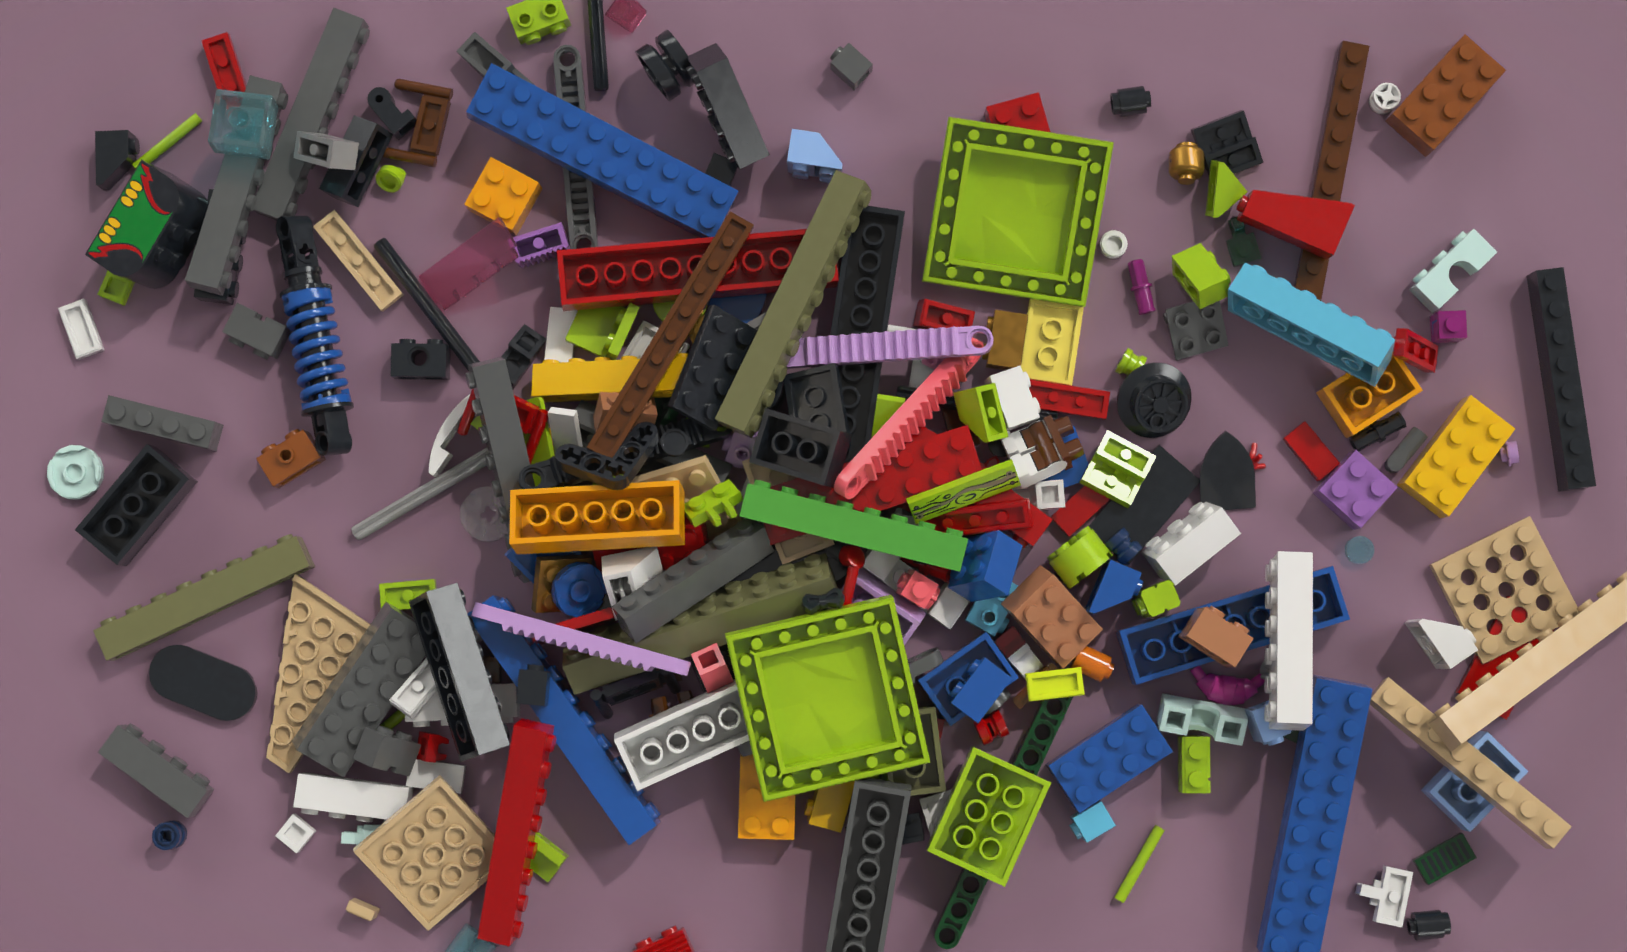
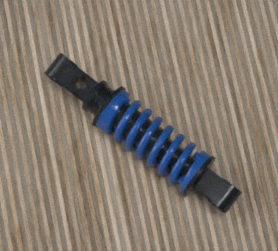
[276,216,354,456]

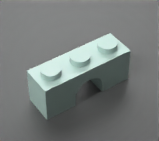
[1409,229,1497,313]
[1157,693,1248,746]

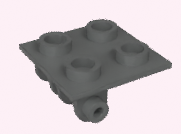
[1163,301,1229,360]

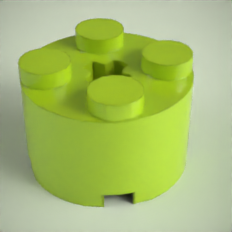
[1047,526,1113,589]

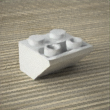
[601,547,664,621]

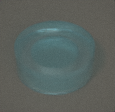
[1345,536,1374,564]

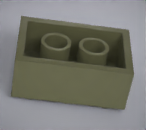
[887,705,946,796]

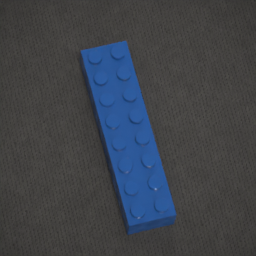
[1115,566,1350,685]

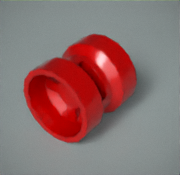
[973,710,1010,746]

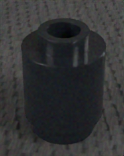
[1110,86,1151,117]
[1407,910,1451,941]

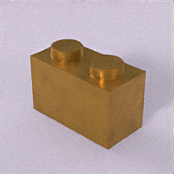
[982,310,1028,370]

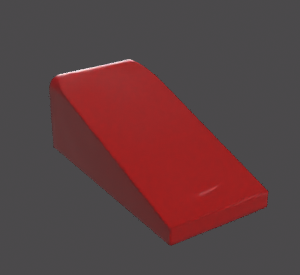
[913,299,975,329]

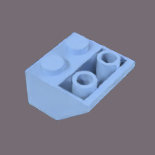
[787,129,843,183]

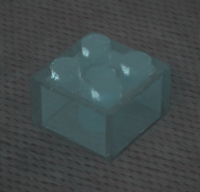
[208,89,278,159]

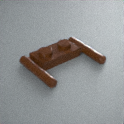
[383,79,453,168]

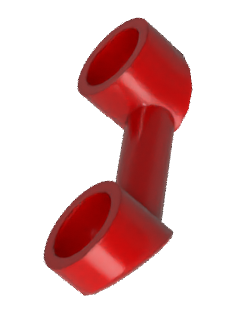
[839,544,865,606]

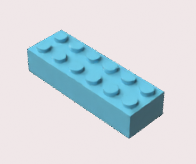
[1228,263,1395,387]

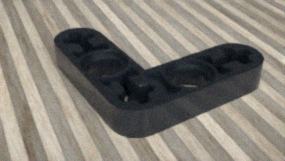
[555,422,659,490]

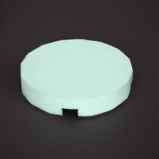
[47,445,104,500]

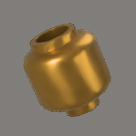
[1169,142,1204,185]

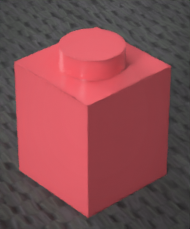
[691,643,734,693]

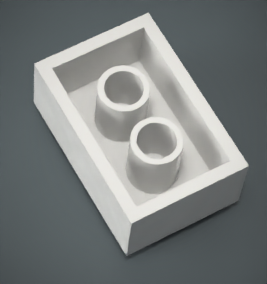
[1141,502,1241,586]

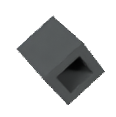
[830,43,873,90]

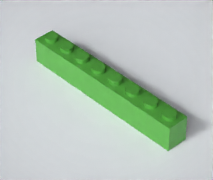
[739,479,968,572]

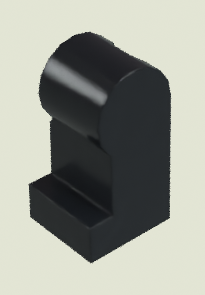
[367,87,417,140]

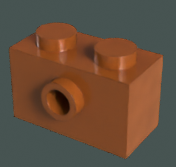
[256,429,326,488]

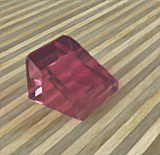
[605,0,647,33]

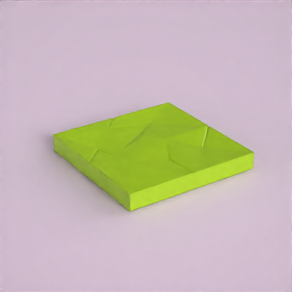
[922,116,1114,307]
[725,595,930,802]

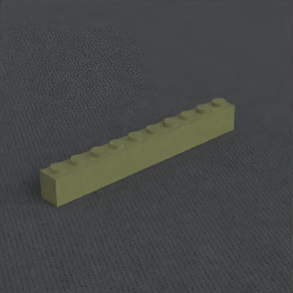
[715,170,872,438]

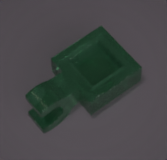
[1226,216,1262,267]

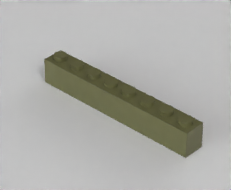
[93,534,315,661]

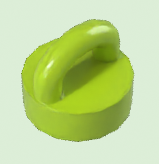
[375,165,406,192]

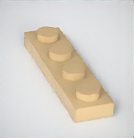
[313,210,404,312]

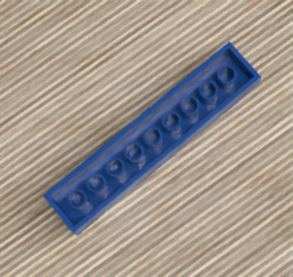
[466,63,738,238]
[468,595,661,845]
[1256,675,1373,952]

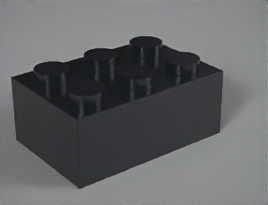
[749,408,853,488]

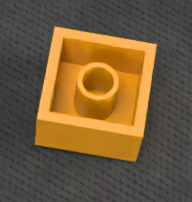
[464,157,542,236]

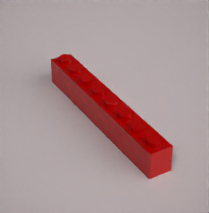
[477,718,556,946]

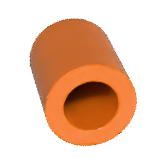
[1070,646,1115,682]

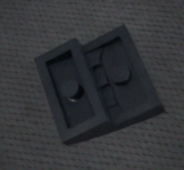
[1191,110,1264,175]

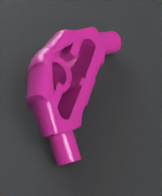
[1190,666,1265,706]

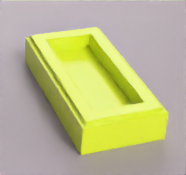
[1025,667,1085,702]

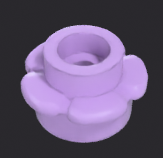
[1500,441,1520,466]

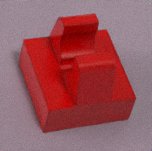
[416,731,449,763]

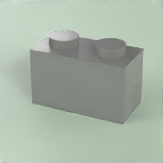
[293,131,359,170]

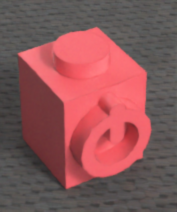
[895,569,940,610]

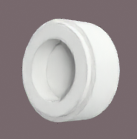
[1099,230,1128,259]

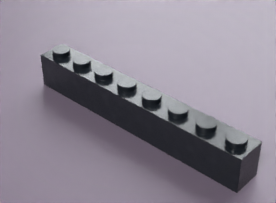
[1526,267,1596,492]

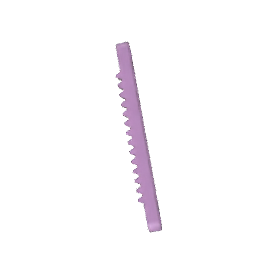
[787,326,994,369]
[471,602,691,676]

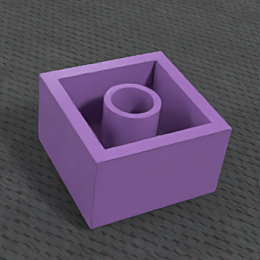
[1313,450,1398,530]

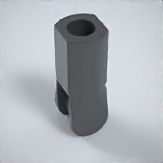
[1385,427,1428,474]

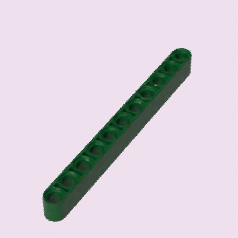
[933,696,1074,949]

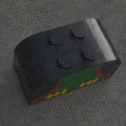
[85,159,209,289]

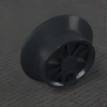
[1117,362,1192,438]

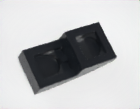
[501,324,547,388]

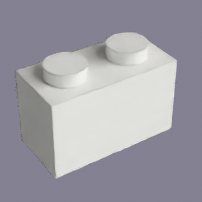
[984,366,1041,431]

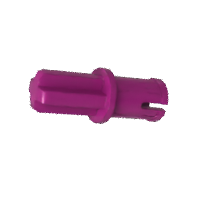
[1128,259,1156,315]

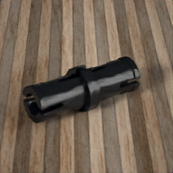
[1349,412,1407,452]

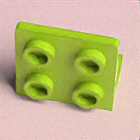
[565,303,640,360]

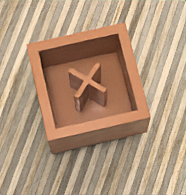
[1178,606,1254,667]

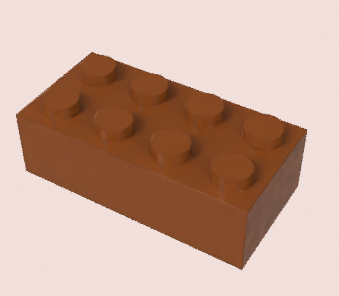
[1385,34,1506,157]

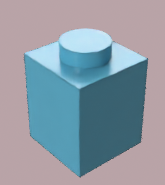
[1069,800,1116,843]

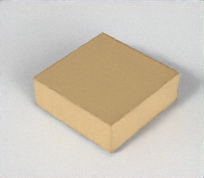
[346,898,380,921]

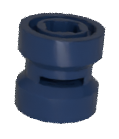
[1105,527,1143,565]
[152,820,187,850]

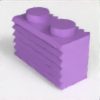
[509,222,570,269]

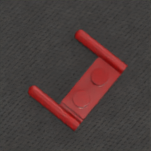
[457,389,548,465]

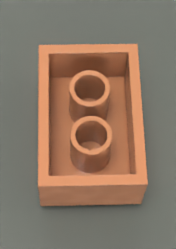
[1001,565,1103,669]

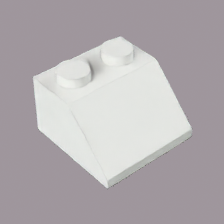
[1405,619,1478,669]

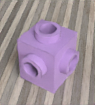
[722,431,758,468]

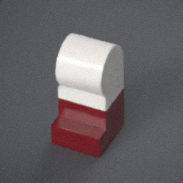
[994,626,1043,679]

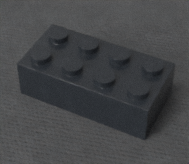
[686,43,770,169]
[75,444,198,566]

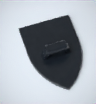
[1199,430,1256,510]

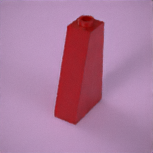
[1236,190,1355,260]

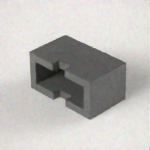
[222,303,292,360]
[353,725,421,776]

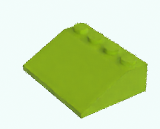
[925,746,1051,887]

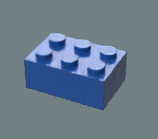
[917,632,1019,726]

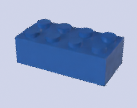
[1045,704,1173,813]

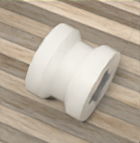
[1369,83,1401,114]

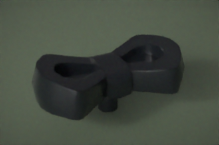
[802,588,845,615]

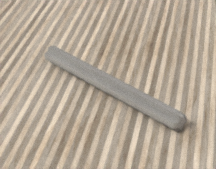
[351,448,489,540]

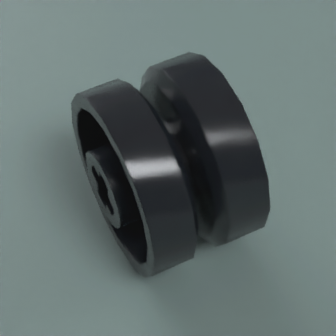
[635,29,694,101]

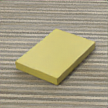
[1021,298,1084,386]

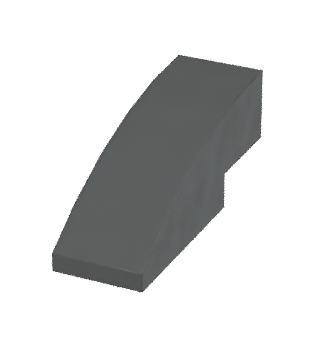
[456,32,534,85]

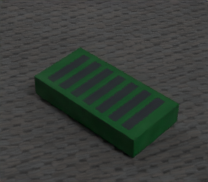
[1412,833,1477,885]

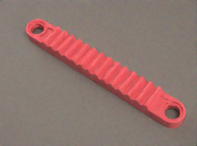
[834,337,984,499]

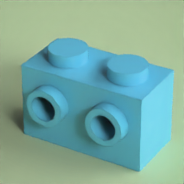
[964,582,1018,637]

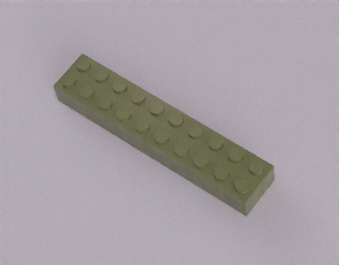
[562,553,838,695]

